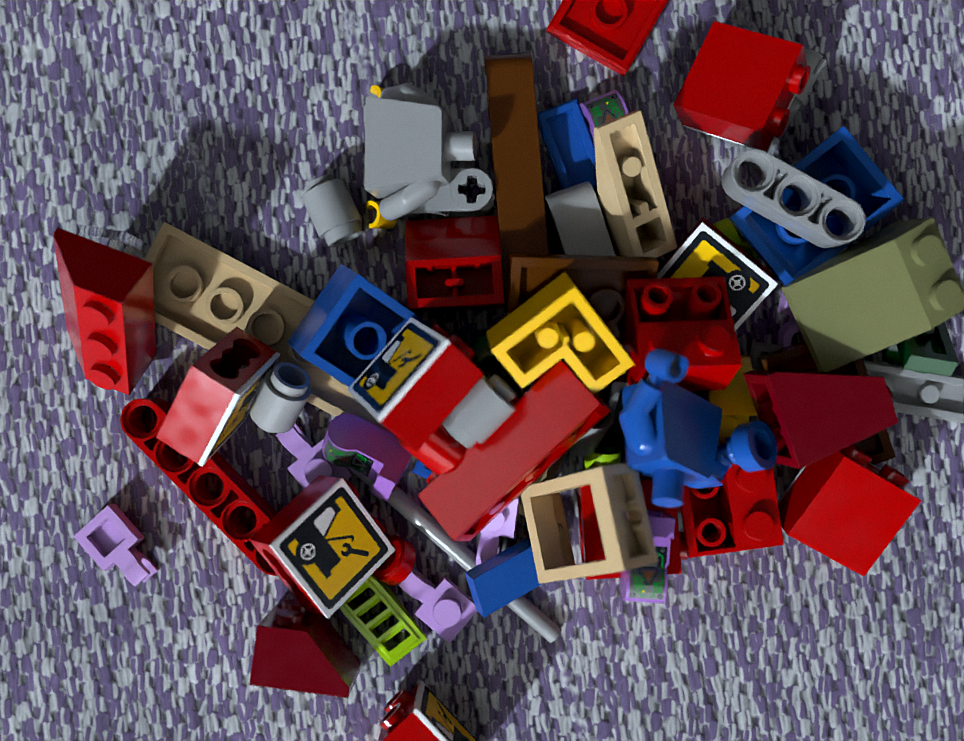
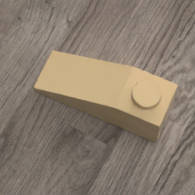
[594,110,678,258]

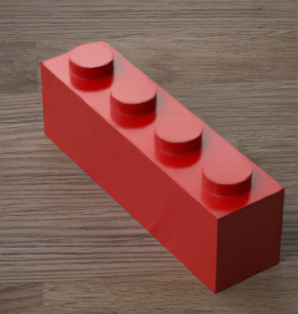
[417,360,611,541]

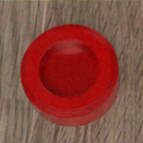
[373,535,416,585]

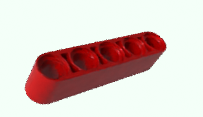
[120,398,277,576]

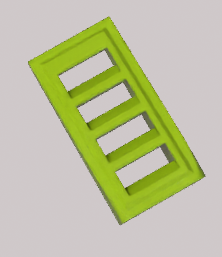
[339,573,427,667]

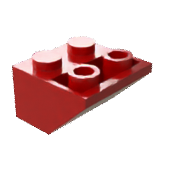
[405,215,504,313]
[623,276,742,392]
[680,463,784,558]

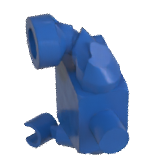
[619,349,778,507]

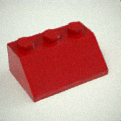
[53,227,156,395]

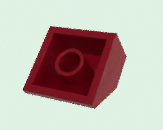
[249,599,361,698]

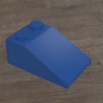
[729,126,904,286]
[287,264,432,387]

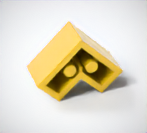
[486,272,634,395]

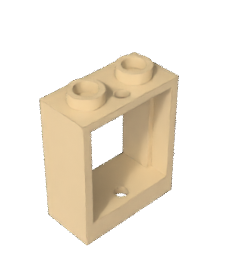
[521,463,658,584]

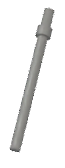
[347,467,562,643]

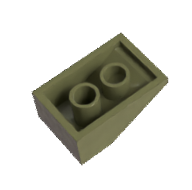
[781,217,964,373]

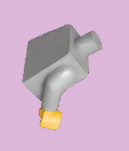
[365,83,477,229]

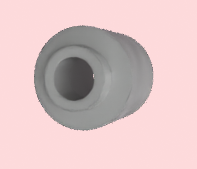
[301,174,363,248]
[249,362,311,433]
[443,374,517,449]

